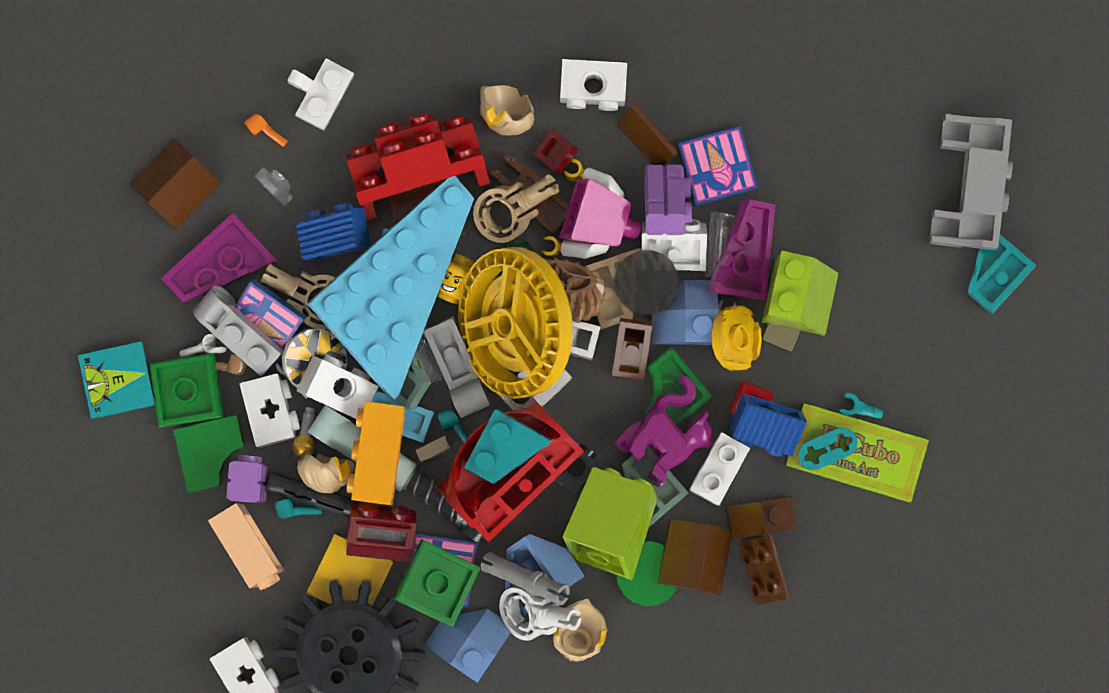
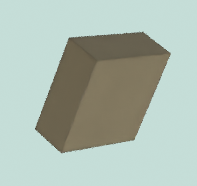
[762,323,801,352]
[415,436,451,463]

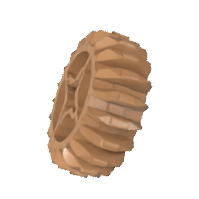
[543,258,605,323]

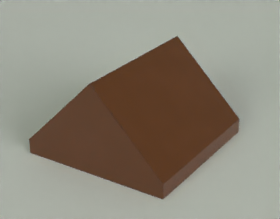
[130,138,221,229]
[657,519,732,596]

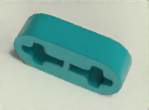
[797,428,858,470]

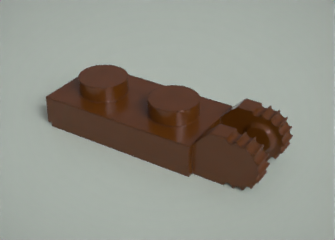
[488,152,569,235]

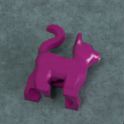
[614,375,715,487]

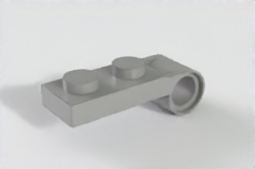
[193,285,284,376]
[423,316,491,418]

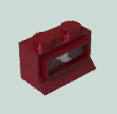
[345,502,417,562]

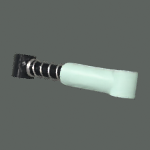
[307,405,488,547]

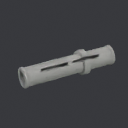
[481,552,570,605]

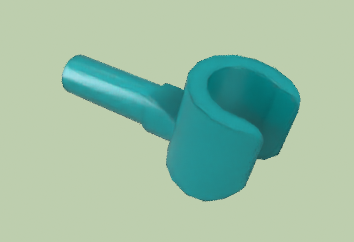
[438,409,469,443]
[274,498,322,519]

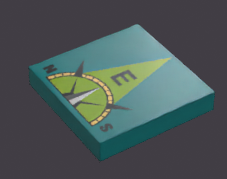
[78,341,155,419]

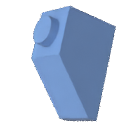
[651,280,719,345]
[505,534,585,616]
[424,608,511,683]

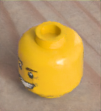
[437,253,473,304]

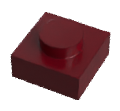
[533,128,579,175]

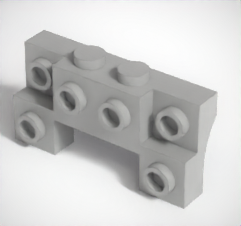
[929,114,1013,250]

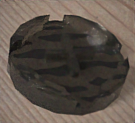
[613,250,679,315]

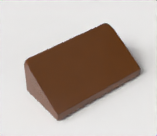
[618,104,677,167]

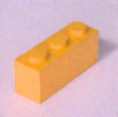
[347,401,406,506]

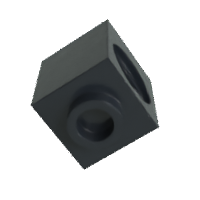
[555,443,599,495]

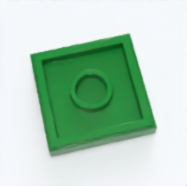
[149,353,224,428]
[393,539,480,627]

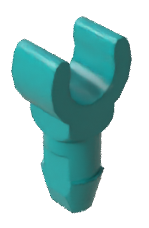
[839,393,883,418]

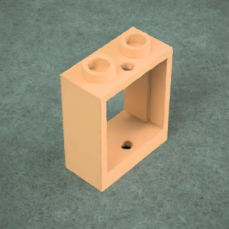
[208,503,284,590]

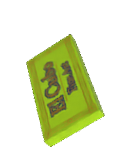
[785,403,929,503]

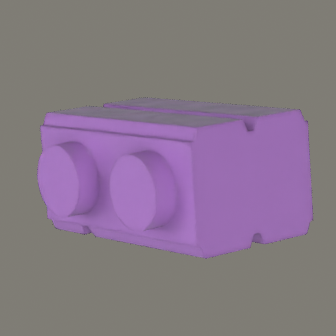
[644,165,692,235]
[226,455,269,504]

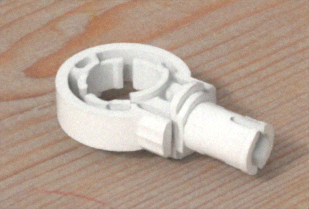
[499,585,581,641]

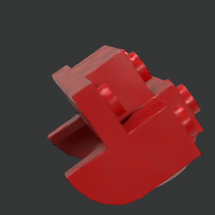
[346,112,490,221]
[437,397,584,542]

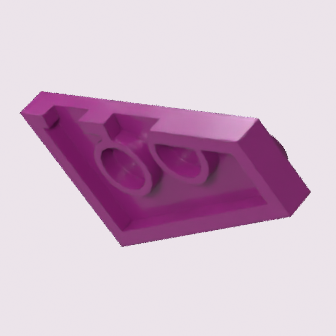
[707,199,776,301]
[161,213,278,303]

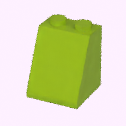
[762,251,839,336]
[563,467,657,580]

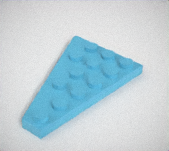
[307,176,474,400]

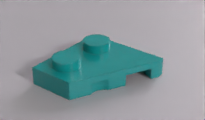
[968,235,1036,314]
[464,409,552,484]

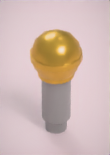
[292,407,315,457]

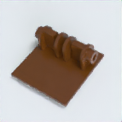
[740,535,790,605]

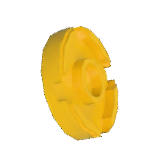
[711,306,762,371]

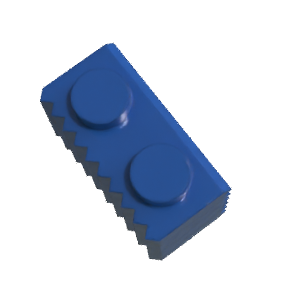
[295,203,371,260]
[729,393,807,457]

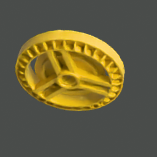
[458,247,573,399]

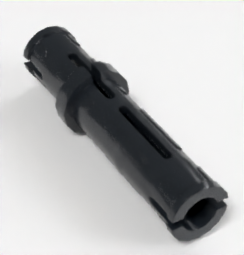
[266,471,363,518]

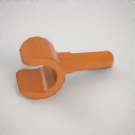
[245,114,288,147]

